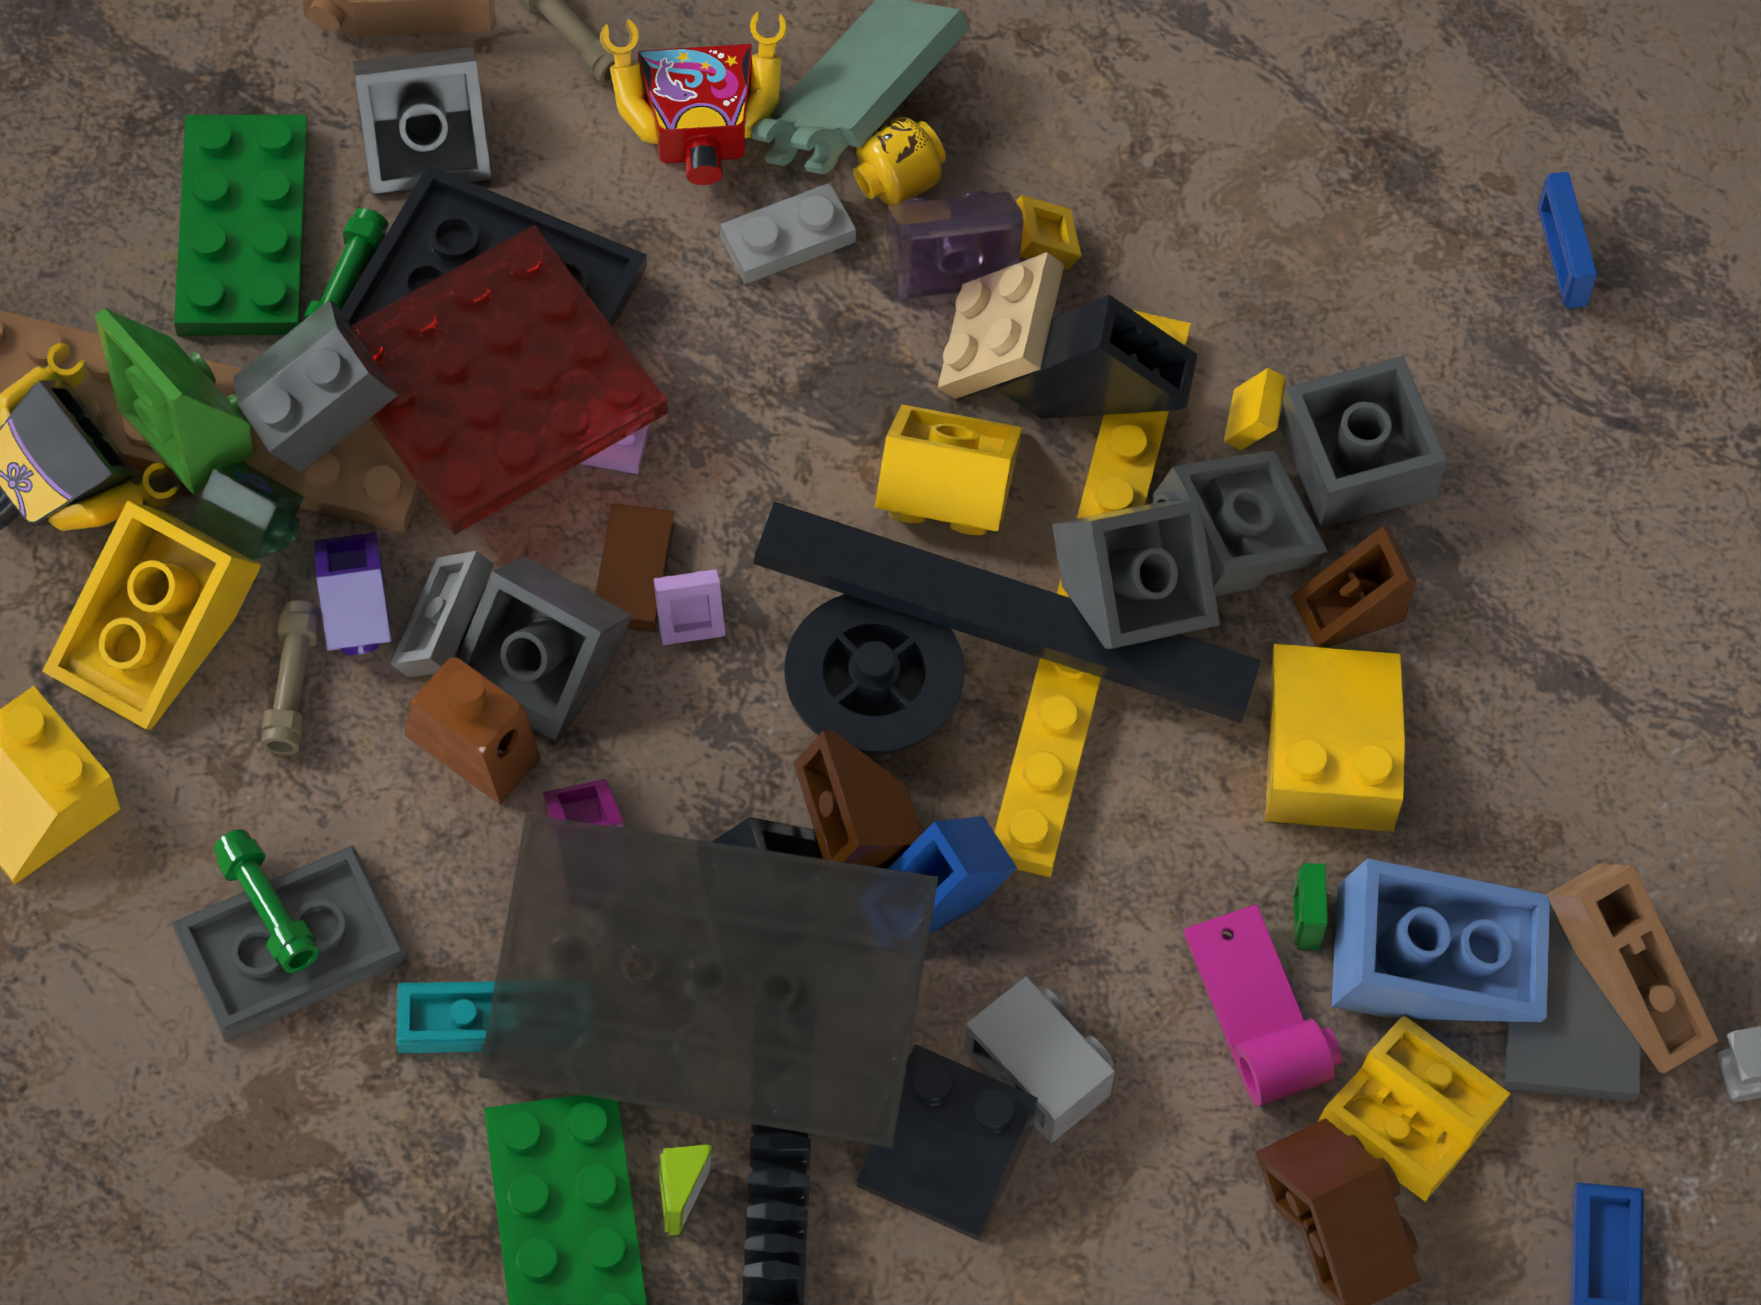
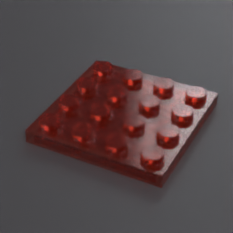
[351,225,668,535]

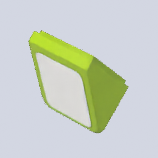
[659,1145,713,1236]

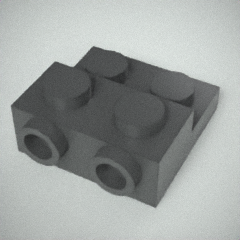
[1153,450,1328,596]

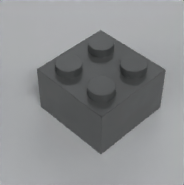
[1278,356,1448,528]

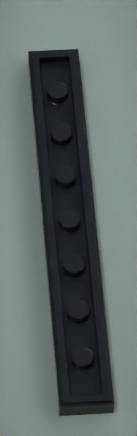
[753,501,1261,723]

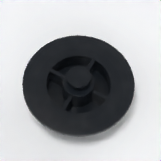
[784,594,964,754]

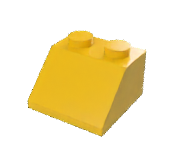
[874,404,1023,535]
[0,686,121,885]

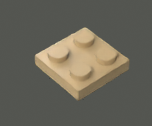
[937,252,1065,399]

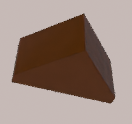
[1291,526,1416,648]

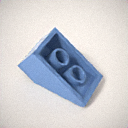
[1331,858,1550,1022]

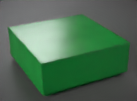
[1293,863,1327,950]

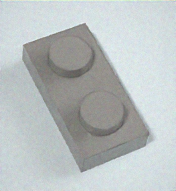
[720,182,856,284]
[390,550,494,678]

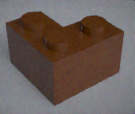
[1256,1118,1420,1305]

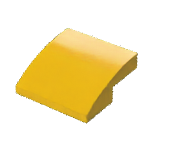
[1318,1015,1511,1202]

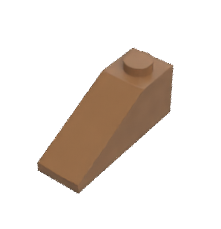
[302,0,496,37]
[1546,864,1719,1073]

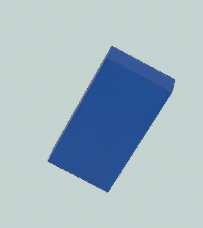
[1537,171,1597,309]
[1571,1182,1644,1305]

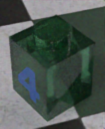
[190,461,304,560]

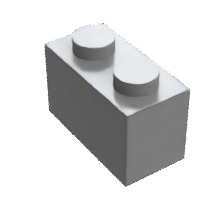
[963,976,1115,1143]

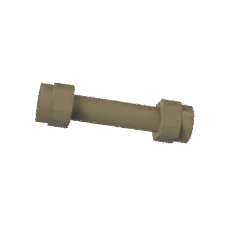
[519,0,618,85]
[261,601,321,755]

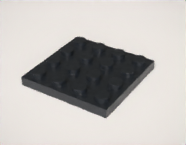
[341,165,647,460]

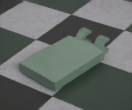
[750,0,970,174]

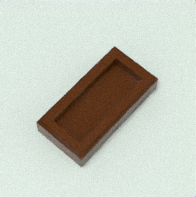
[595,503,674,632]

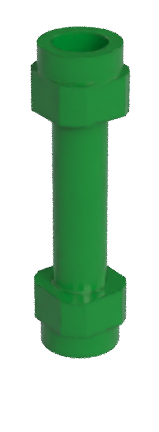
[303,208,389,320]
[213,829,319,973]

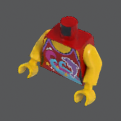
[600,11,788,185]

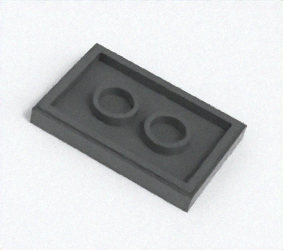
[172,845,407,1042]
[1503,903,1641,1102]

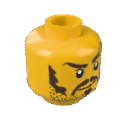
[853,116,946,207]

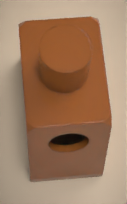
[405,657,541,805]

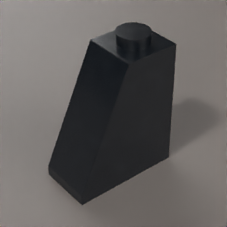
[996,294,1198,419]

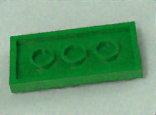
[174,114,308,336]
[484,1089,647,1305]

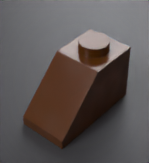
[793,731,922,877]

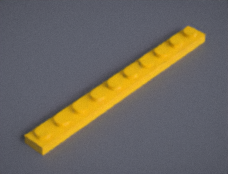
[994,310,1191,878]

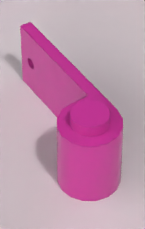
[1183,904,1342,1107]

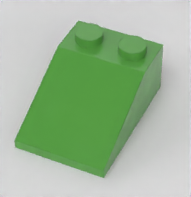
[94,308,254,495]

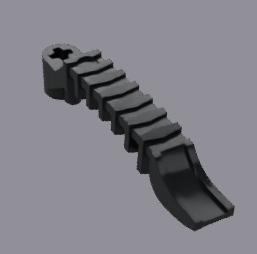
[741,955,818,1305]

